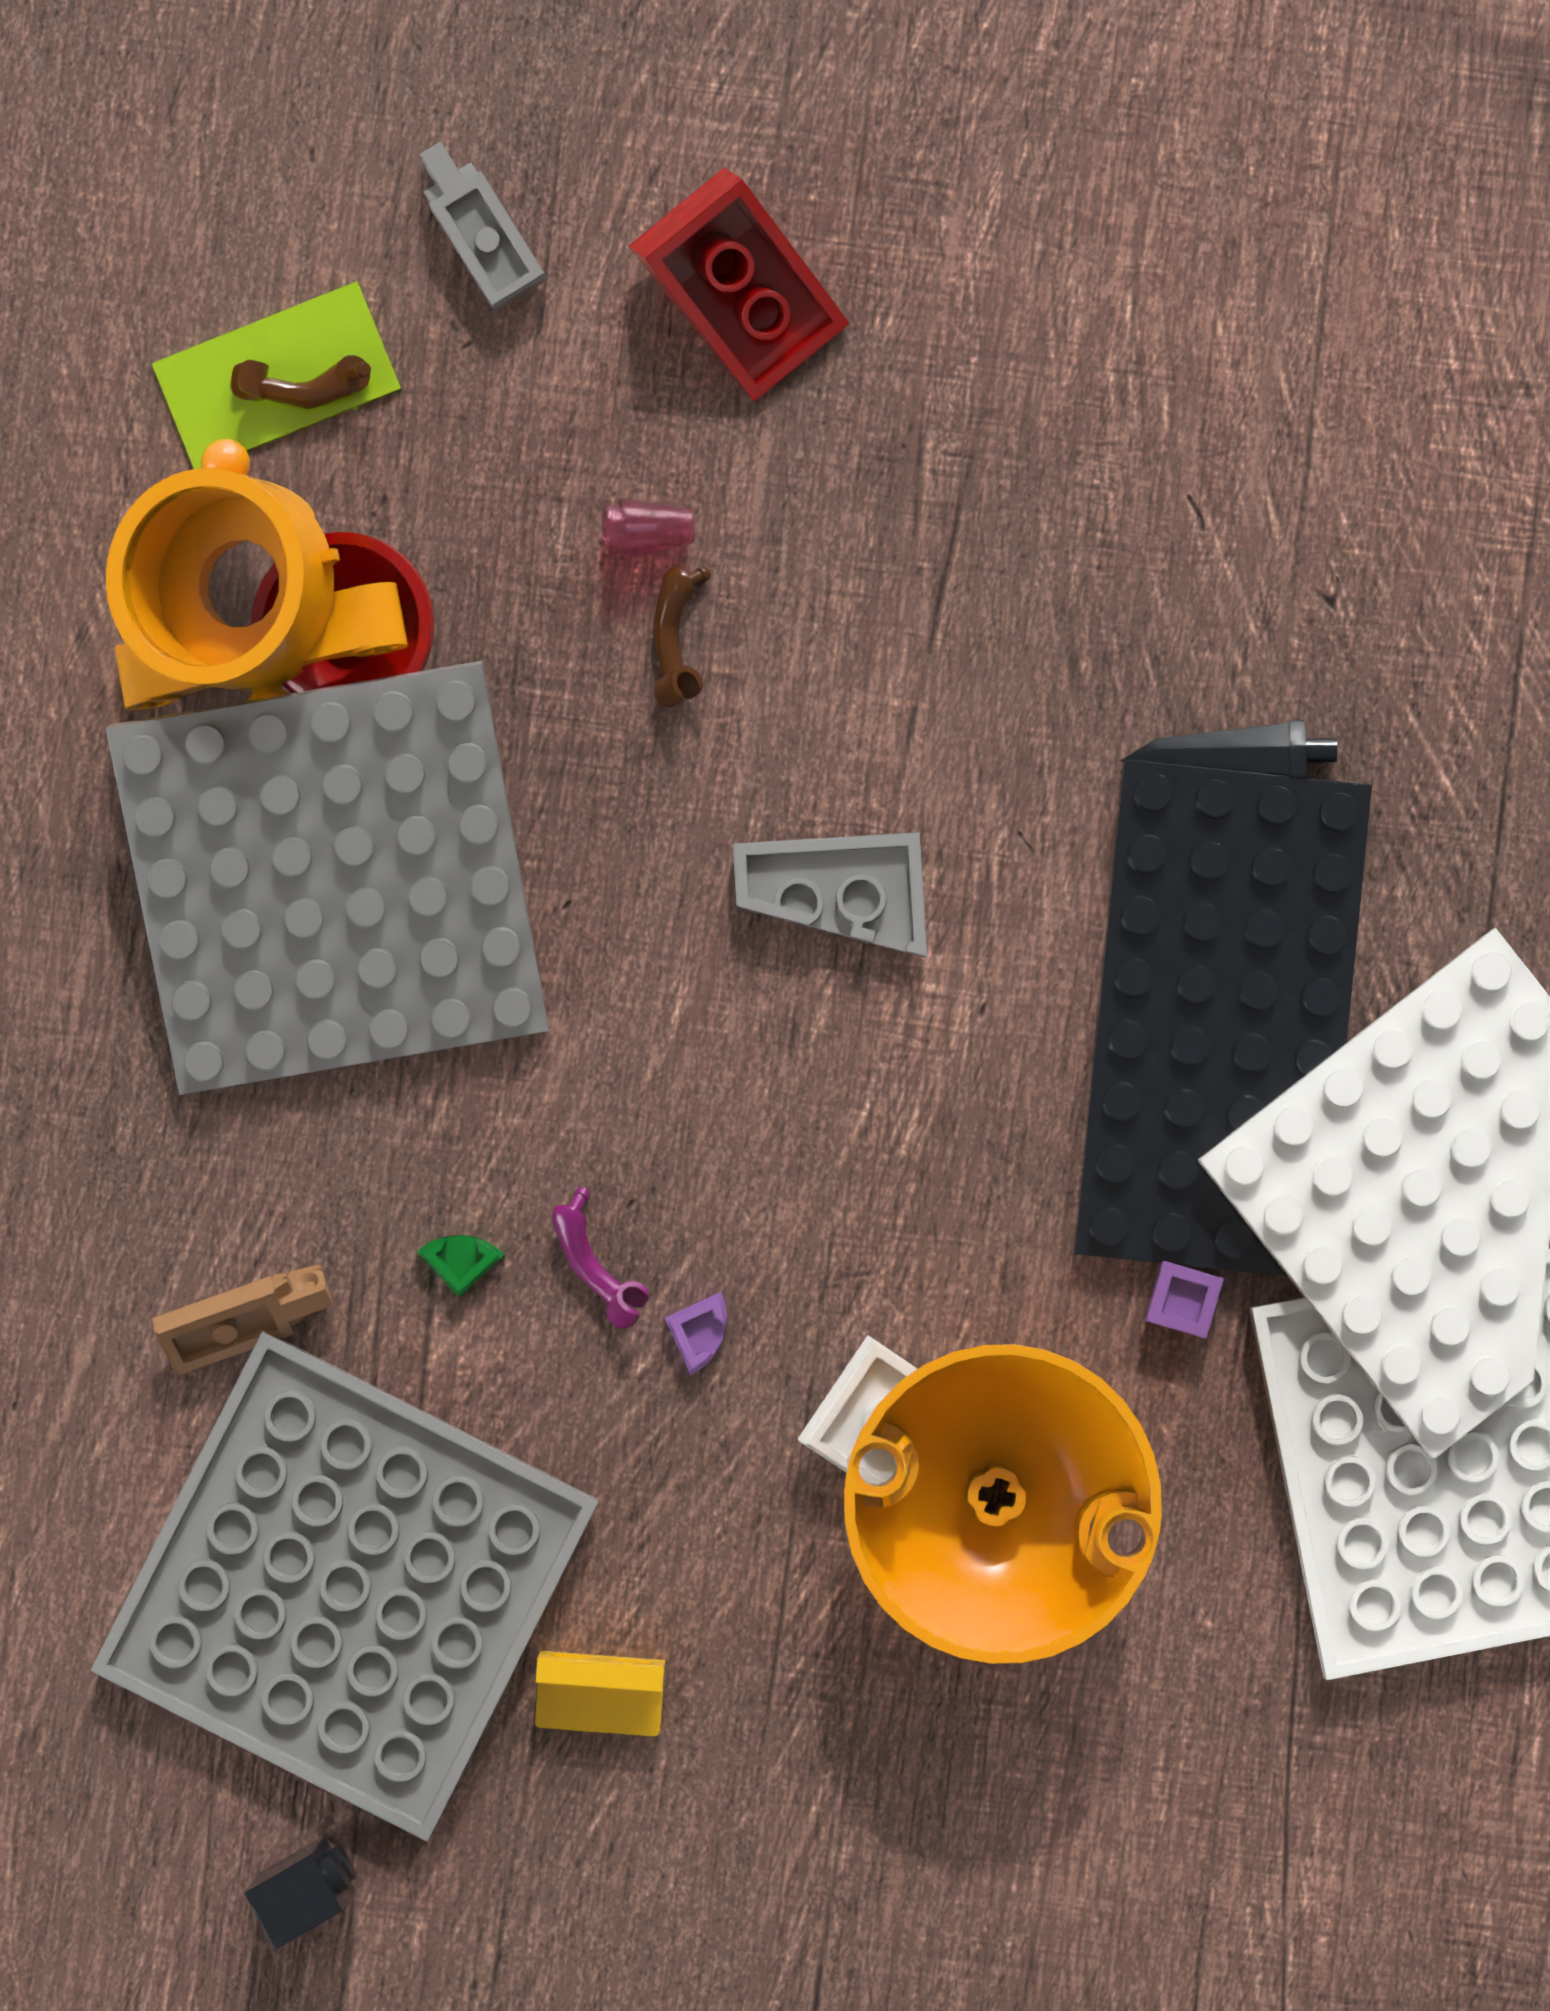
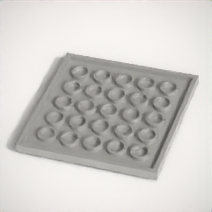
[106,661,549,1095]
[90,1331,599,1842]

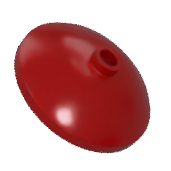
[251,532,434,693]

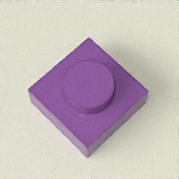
[1144,1261,1224,1339]

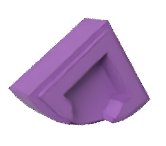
[665,1292,727,1375]

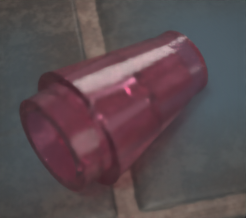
[602,498,695,560]

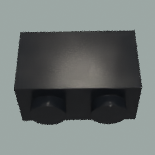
[244,1836,357,1950]

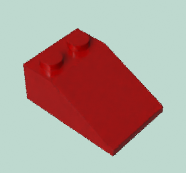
[629,167,850,402]

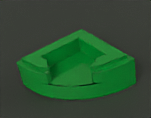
[416,1235,506,1297]

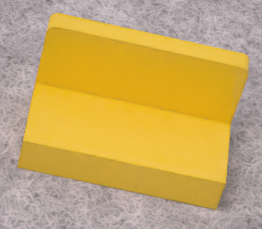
[535,1651,665,1736]

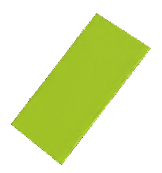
[151,281,401,469]

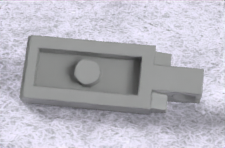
[420,141,547,312]

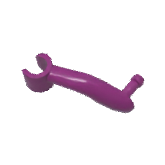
[552,1187,649,1329]

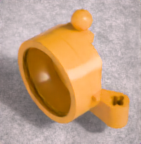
[106,439,408,711]

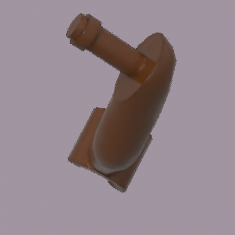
[230,355,371,409]
[653,566,710,707]

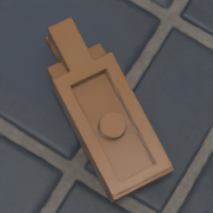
[152,1264,333,1375]

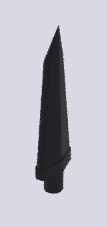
[1120,720,1337,779]

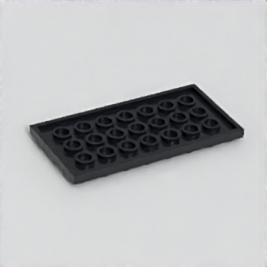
[1073,759,1372,1276]

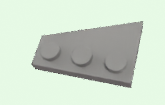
[733,832,927,958]

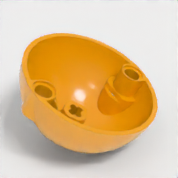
[844,1344,1162,1664]

